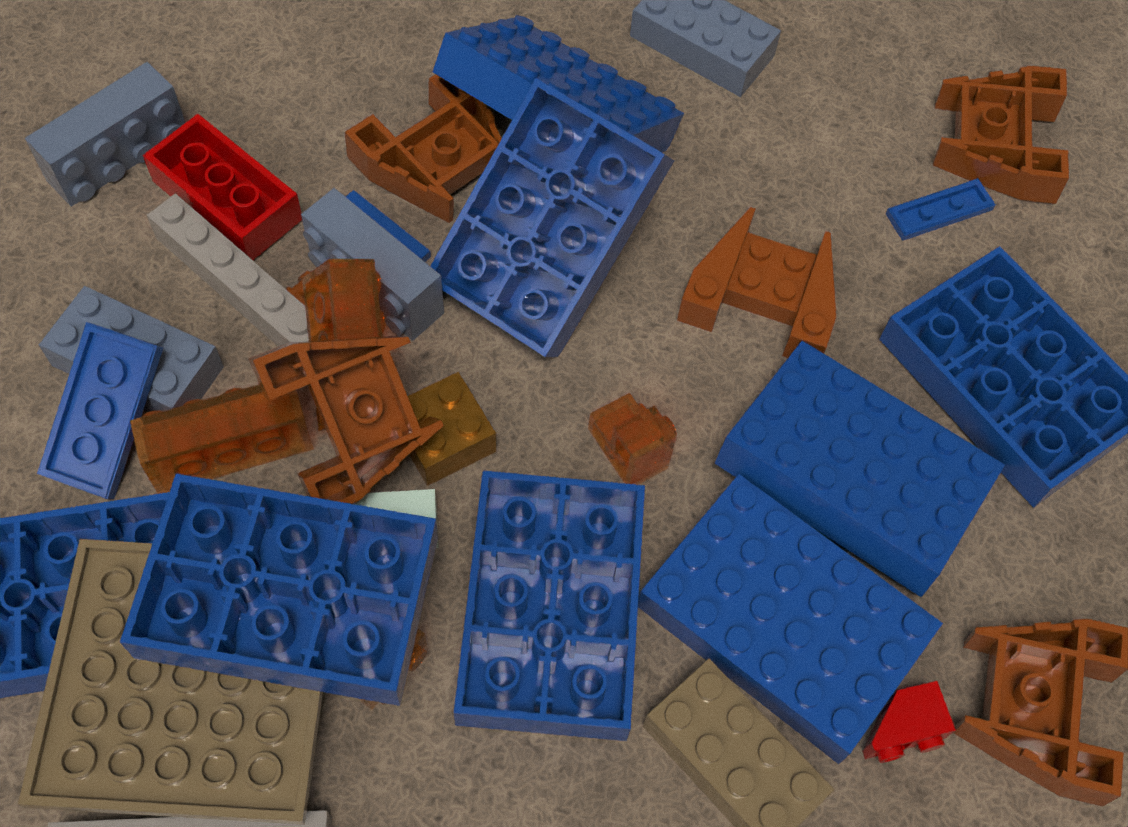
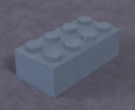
[630,0,781,97]
[25,62,185,207]
[301,188,444,341]
[39,286,224,428]

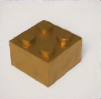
[408,371,496,486]

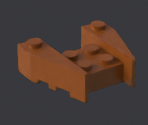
[933,66,1069,204]
[345,74,502,223]
[677,207,836,358]
[248,336,444,504]
[953,619,1128,807]

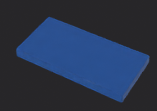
[37,322,164,499]

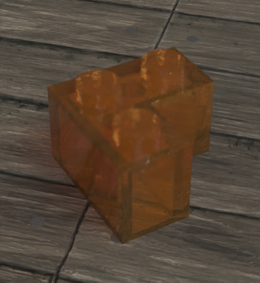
[588,393,677,485]

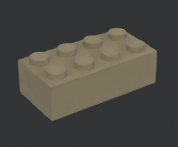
[643,659,835,827]

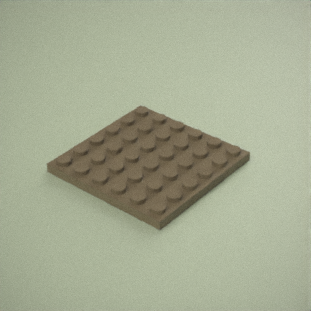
[18,539,323,825]

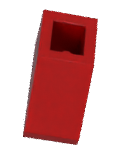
[862,681,956,763]

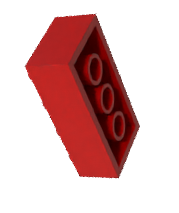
[142,114,302,260]

